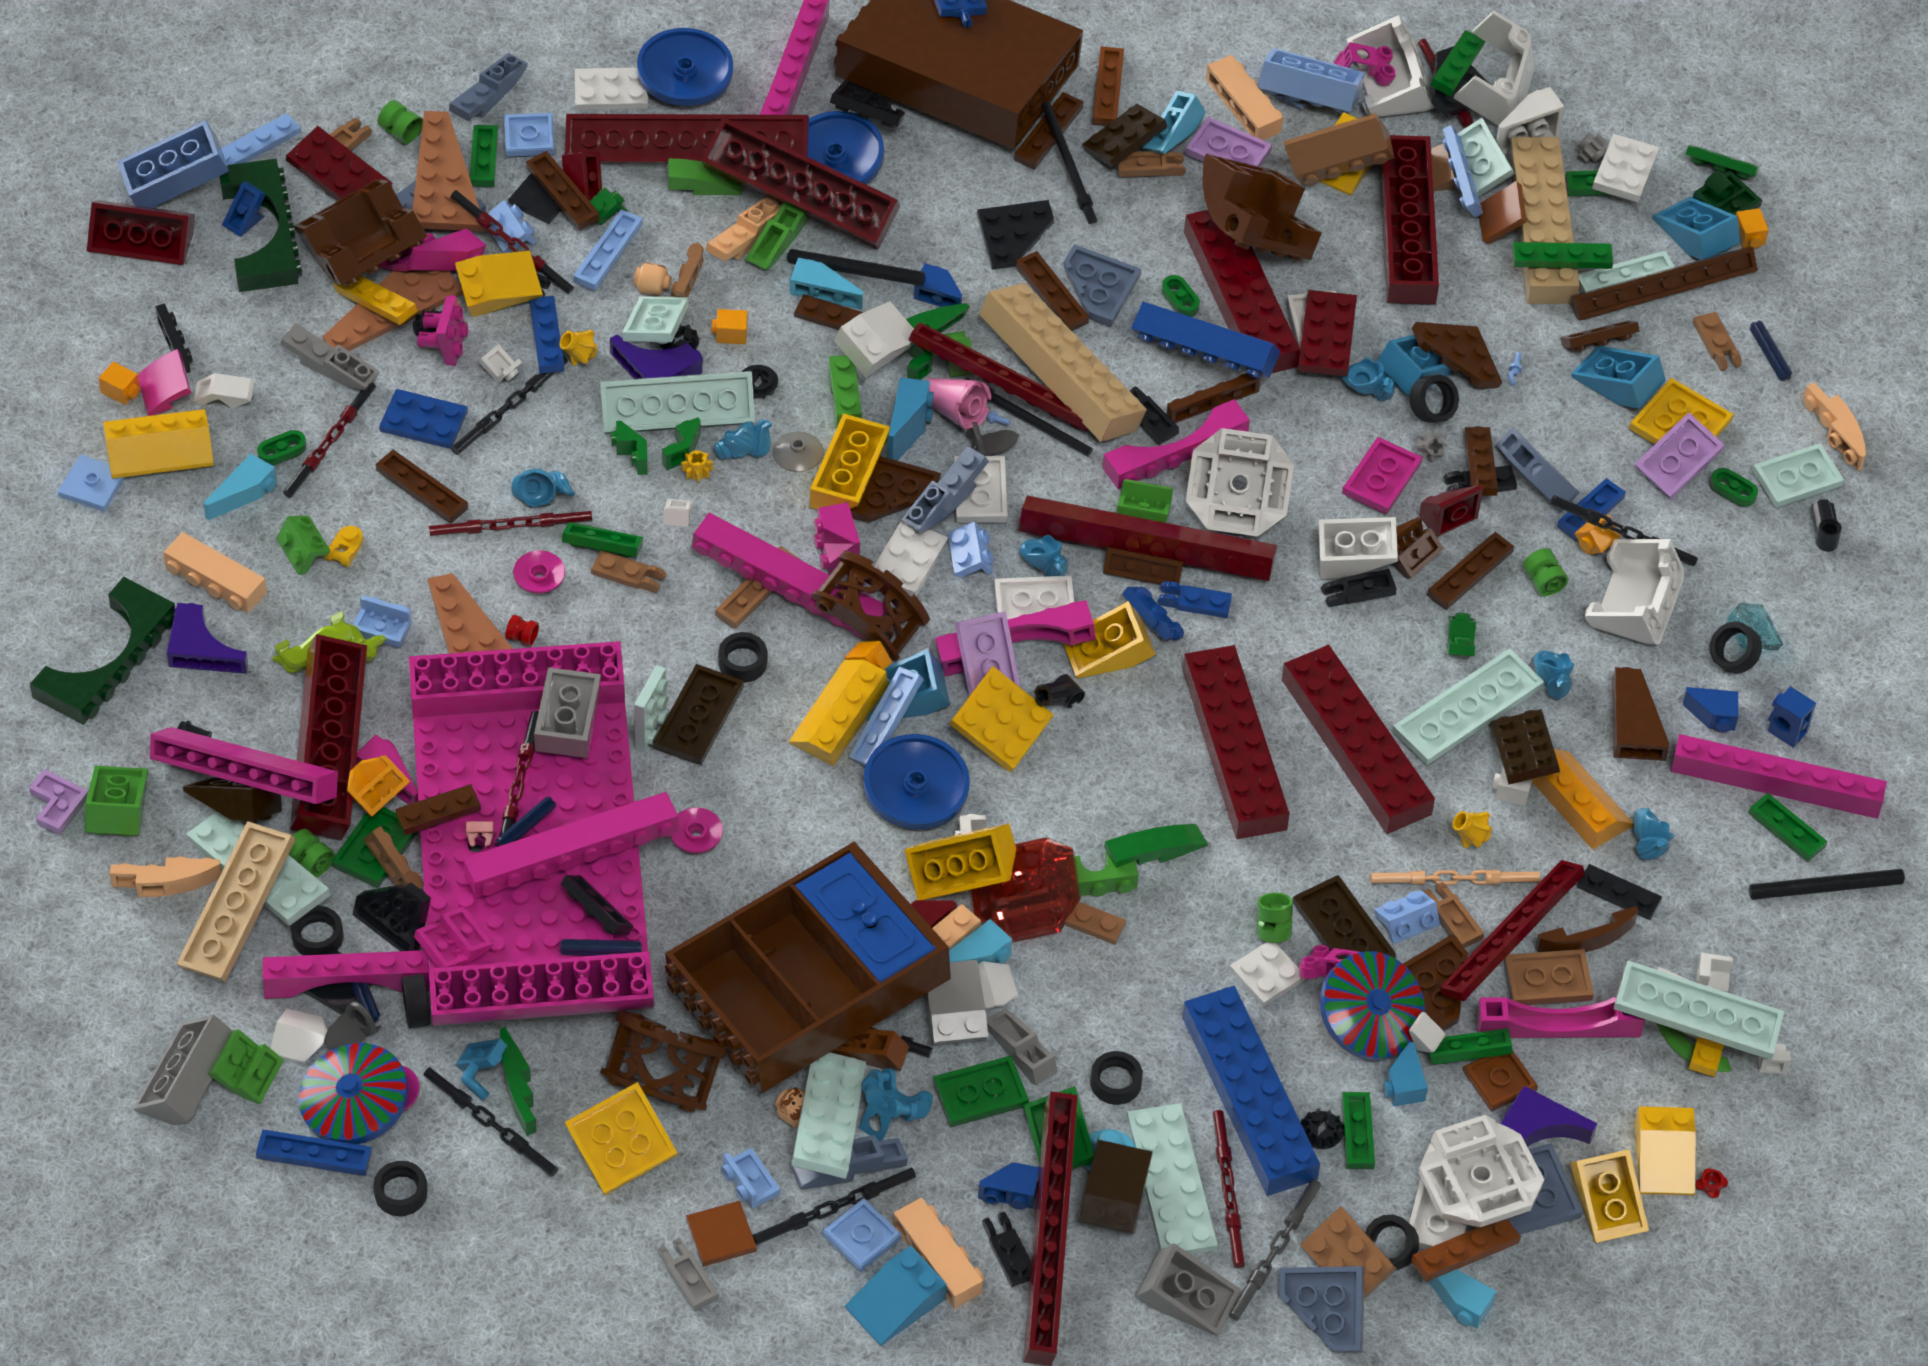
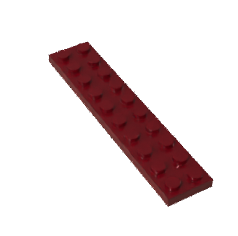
[565,114,809,164]

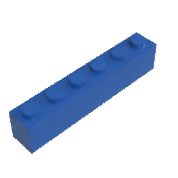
[1131,301,1281,379]

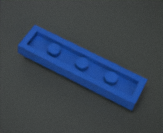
[530,296,564,374]
[256,1129,372,1176]

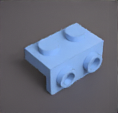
[488,200,537,253]
[948,521,994,577]
[353,595,412,648]
[1374,890,1440,943]
[721,1148,781,1209]

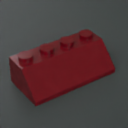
[87,200,195,265]

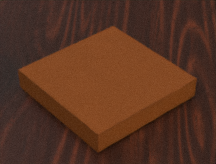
[1480,181,1527,244]
[1462,1051,1538,1112]
[686,1201,757,1267]

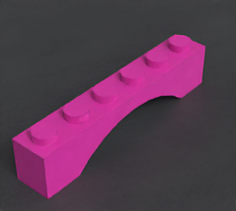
[1103,399,1250,489]
[935,600,1096,677]
[263,950,429,999]
[1476,997,1645,1038]

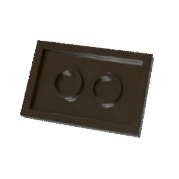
[1082,104,1168,168]

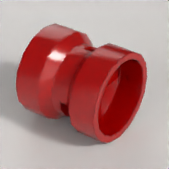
[505,614,539,647]

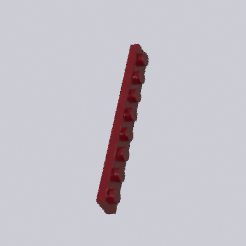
[908,322,1088,431]
[1440,860,1585,1001]

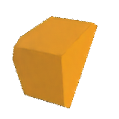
[347,755,410,817]

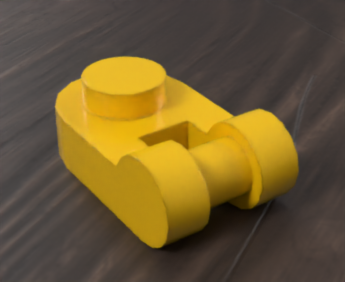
[324,526,363,568]

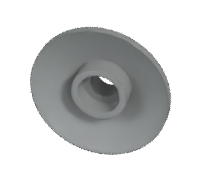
[773,431,823,472]

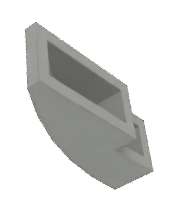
[987,1008,1058,1085]

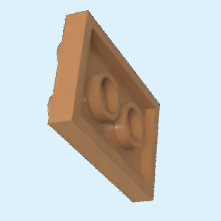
[1504,949,1594,1005]
[1300,1206,1397,1299]

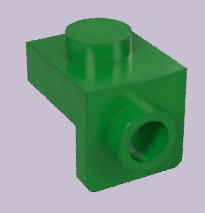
[589,187,628,225]

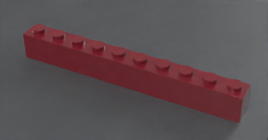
[1019,495,1277,581]
[1023,1091,1078,1366]

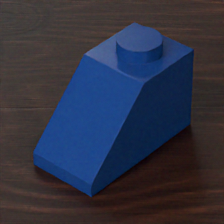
[914,263,962,307]
[1683,687,1738,732]

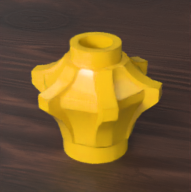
[560,330,597,366]
[1452,811,1492,848]

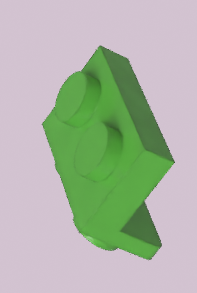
[1116,479,1173,523]
[276,515,330,574]

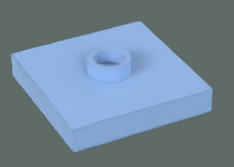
[504,113,555,157]
[58,454,125,512]
[822,1198,902,1272]

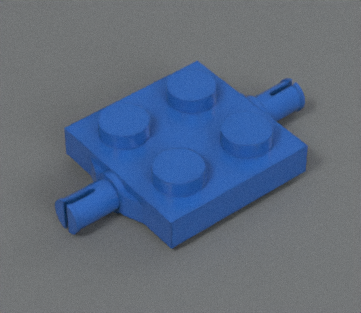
[934,0,987,28]

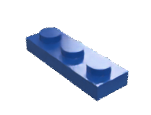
[1557,478,1626,541]

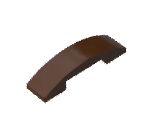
[1535,906,1639,952]

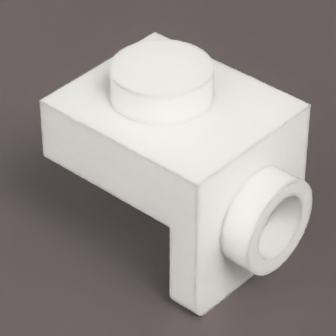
[478,344,522,383]
[954,814,986,835]

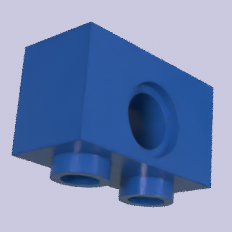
[1768,686,1816,748]

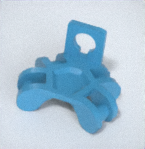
[859,1068,933,1141]

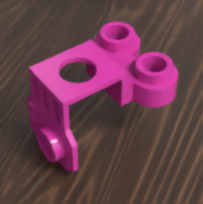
[1334,42,1396,86]
[1299,945,1359,979]

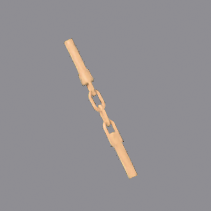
[1370,870,1540,885]

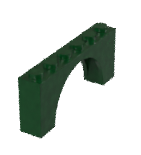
[219,158,302,292]
[30,576,176,725]

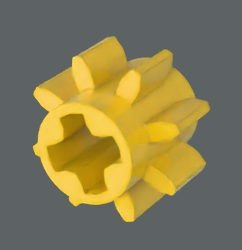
[681,450,713,482]

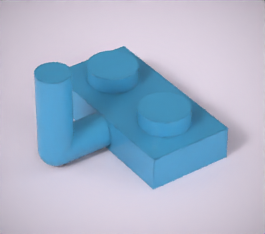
[455,1038,507,1100]

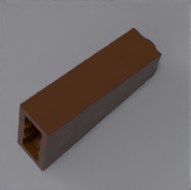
[1612,667,1669,761]

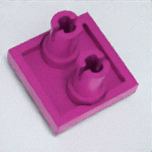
[417,295,469,366]

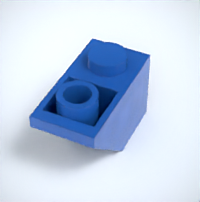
[978,1162,1040,1209]

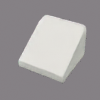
[663,499,693,527]
[1409,1012,1445,1053]

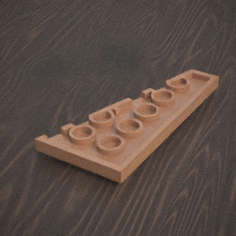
[412,111,485,231]
[323,270,464,351]
[427,573,513,653]

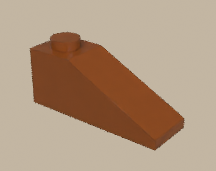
[830,1029,909,1071]

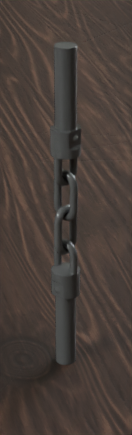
[1229,1179,1321,1321]

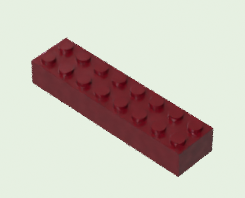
[701,117,900,249]
[1380,135,1439,304]
[1184,210,1300,374]
[290,634,367,840]
[1183,645,1290,839]
[1282,645,1435,834]

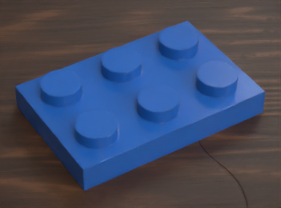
[379,389,468,449]

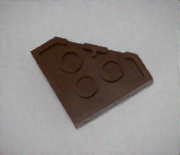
[1411,322,1503,389]
[850,456,941,523]
[1403,935,1468,1032]

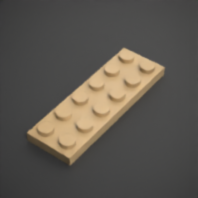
[177,821,296,982]

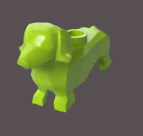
[272,611,387,673]

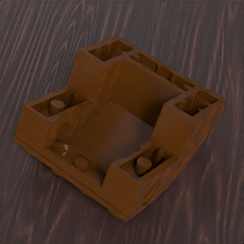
[1203,153,1322,262]
[294,178,427,286]

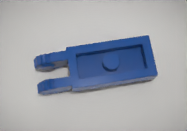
[1157,581,1232,619]
[1122,586,1184,640]

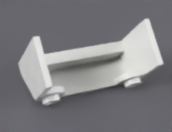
[1454,11,1535,126]

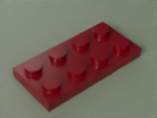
[285,126,393,201]
[1298,290,1357,376]

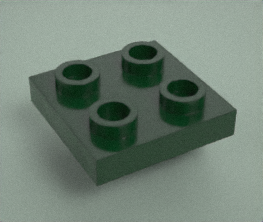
[1693,170,1762,215]

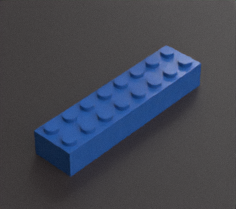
[1182,985,1320,1196]

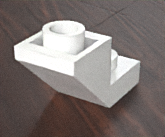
[193,373,254,408]

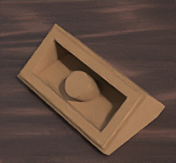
[1431,144,1455,191]

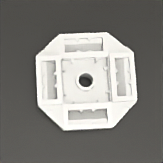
[1186,428,1294,537]
[1419,1115,1544,1227]

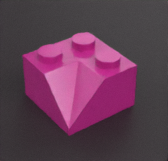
[814,502,860,575]

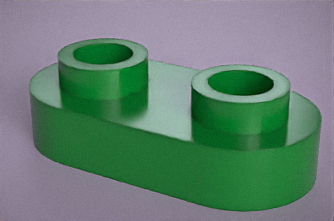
[1162,275,1200,317]
[257,430,306,466]
[1710,468,1758,506]

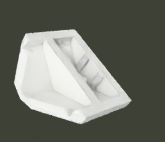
[978,961,1018,1009]
[271,1009,328,1064]

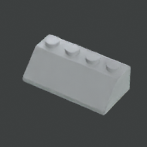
[133,1014,233,1125]

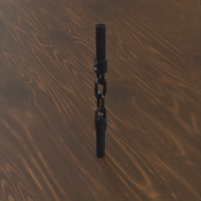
[451,355,568,455]
[1550,495,1698,566]
[424,1067,558,1177]
[752,1167,916,1245]

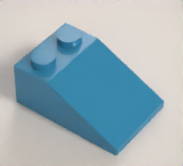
[1653,197,1741,260]
[1377,335,1454,396]
[1571,346,1666,409]
[888,377,934,461]
[867,649,950,721]
[845,1245,947,1347]

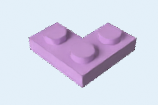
[29,769,89,835]

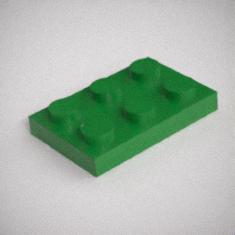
[332,807,419,888]
[933,1055,1029,1127]
[1023,1086,1095,1170]

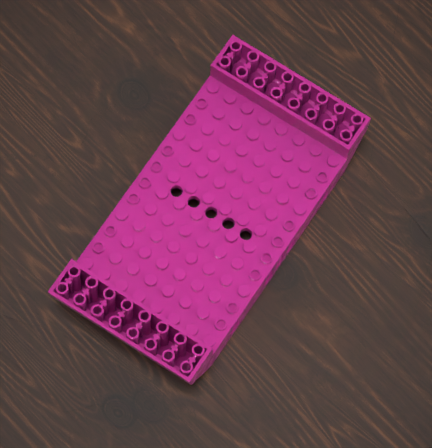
[409,641,654,1026]

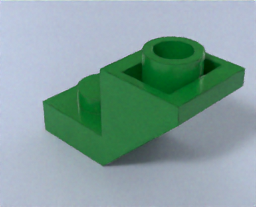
[907,345,932,380]
[662,417,701,470]
[611,421,648,475]
[1447,612,1476,657]

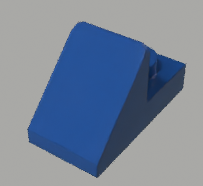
[222,182,266,237]

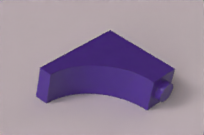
[609,334,703,379]
[167,603,248,674]
[1500,1086,1598,1147]

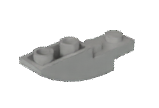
[280,323,380,390]

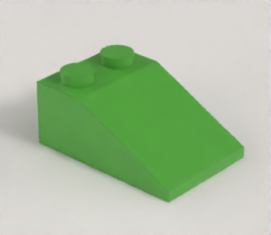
[85,765,148,837]

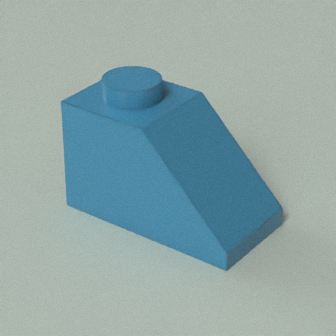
[1383,1042,1428,1107]

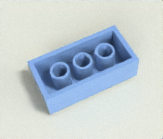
[1258,48,1365,113]

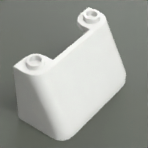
[1347,15,1435,117]
[1585,539,1684,645]

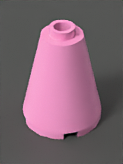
[926,378,991,430]

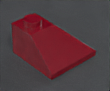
[1419,485,1483,537]

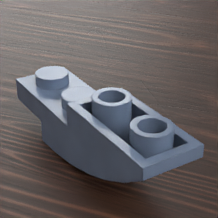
[449,53,528,121]
[1496,427,1580,511]
[901,446,989,533]
[792,1135,908,1190]

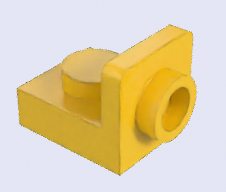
[1688,1037,1724,1077]

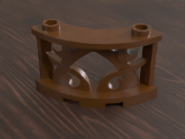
[812,550,930,661]
[600,1010,727,1112]

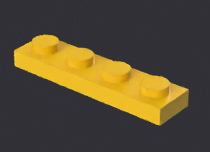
[334,275,418,325]

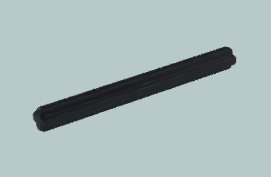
[787,249,926,286]
[1749,869,1905,900]

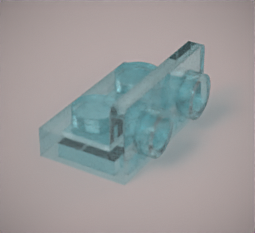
[1726,603,1783,654]

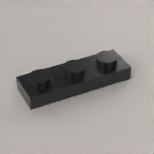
[155,303,193,373]
[1577,864,1662,920]
[560,875,634,935]

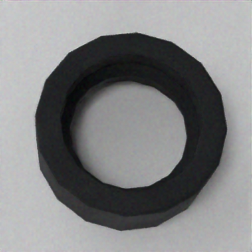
[1409,374,1459,423]
[1710,621,1762,673]
[718,632,768,683]
[291,905,344,956]
[402,974,431,1028]
[1090,1051,1143,1105]
[373,1161,428,1216]
[1365,1214,1419,1270]

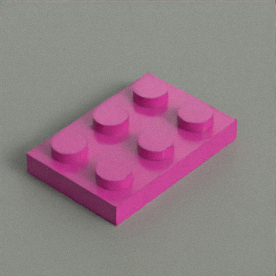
[1342,437,1423,514]

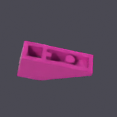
[407,228,486,271]
[356,735,418,805]

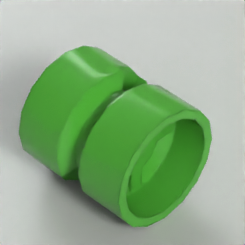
[377,100,423,144]
[1523,548,1569,597]
[288,829,335,878]
[1257,892,1293,943]

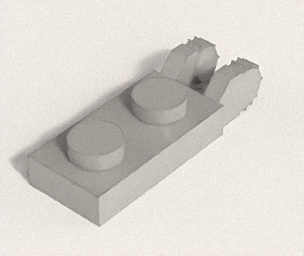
[657,1238,719,1312]

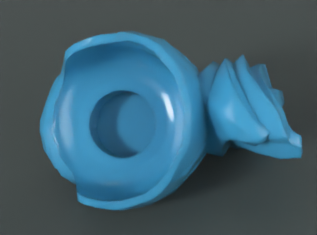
[1342,358,1395,401]
[714,419,772,460]
[511,468,575,507]
[1019,535,1068,577]
[1533,650,1574,700]
[1633,808,1674,860]

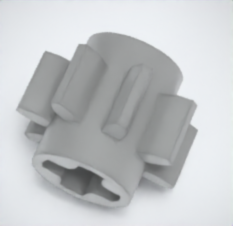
[1578,133,1607,162]
[1414,429,1447,461]

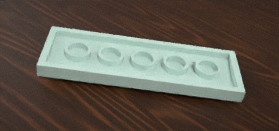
[600,371,755,433]
[1392,648,1544,765]
[186,812,331,926]
[1614,961,1784,1060]
[791,1052,866,1179]
[1127,1103,1218,1254]

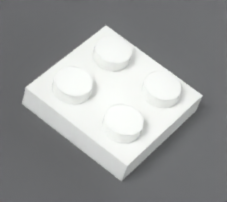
[1229,942,1305,1007]

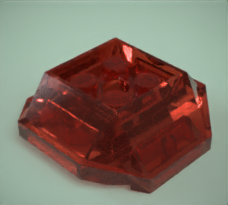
[971,837,1081,942]

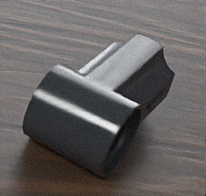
[1811,499,1842,552]
[1034,674,1085,708]

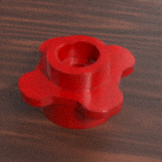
[1695,1168,1728,1198]

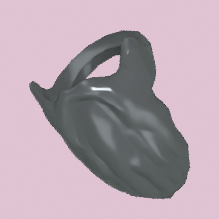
[966,422,1019,456]
[325,999,381,1050]

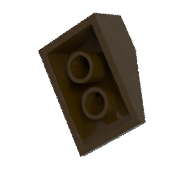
[183,777,282,825]
[1079,1140,1153,1234]

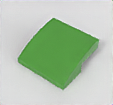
[208,1029,284,1104]

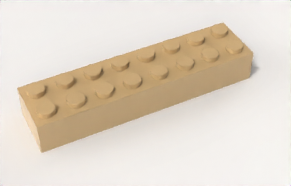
[1508,137,1580,304]
[979,283,1147,442]

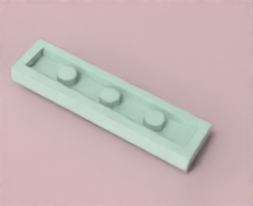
[1578,251,1675,293]

